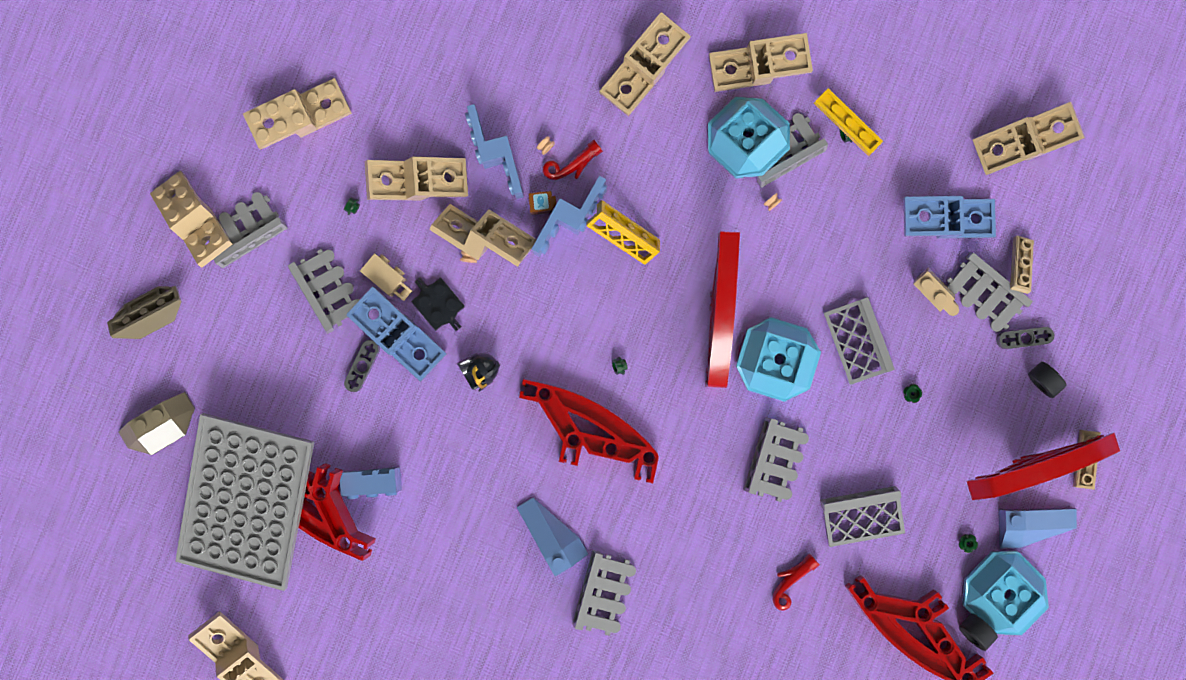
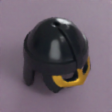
[456,353,500,392]

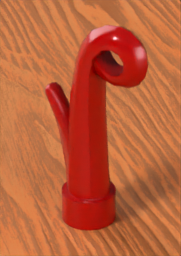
[543,140,603,180]
[772,553,820,611]

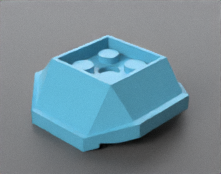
[708,97,790,179]
[736,317,821,402]
[962,551,1049,635]

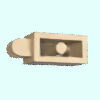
[360,253,412,301]
[913,268,959,316]

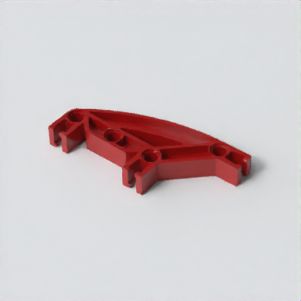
[705,231,740,388]
[519,379,659,484]
[966,433,1120,500]
[298,463,376,561]
[845,575,994,680]

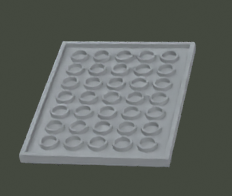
[175,413,314,591]

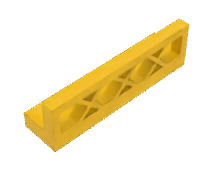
[814,88,883,156]
[586,200,660,265]

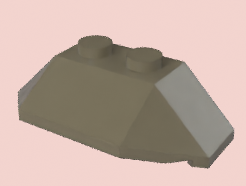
[107,286,182,339]
[119,392,195,455]

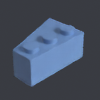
[340,467,402,499]

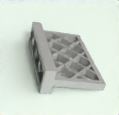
[824,297,895,385]
[820,486,905,547]

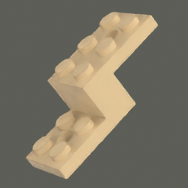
[599,12,691,117]
[709,33,813,92]
[243,78,352,150]
[973,102,1085,175]
[364,157,468,201]
[150,171,232,268]
[429,204,537,267]
[188,611,283,680]

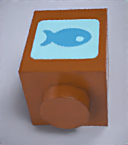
[528,191,557,215]

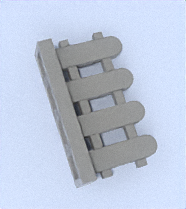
[757,113,828,188]
[209,192,288,268]
[288,249,360,334]
[947,252,1033,332]
[743,417,809,502]
[572,550,636,636]

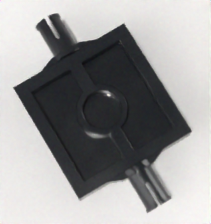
[411,277,465,332]

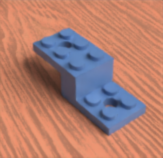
[465,104,524,199]
[532,176,607,257]
[903,196,996,239]
[346,287,447,382]

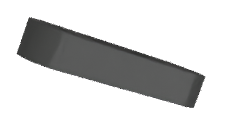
[996,327,1055,349]
[344,340,380,392]

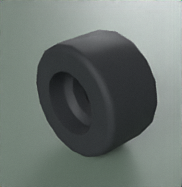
[1028,362,1067,398]
[959,613,998,651]

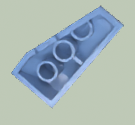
[517,498,588,576]
[999,509,1077,548]

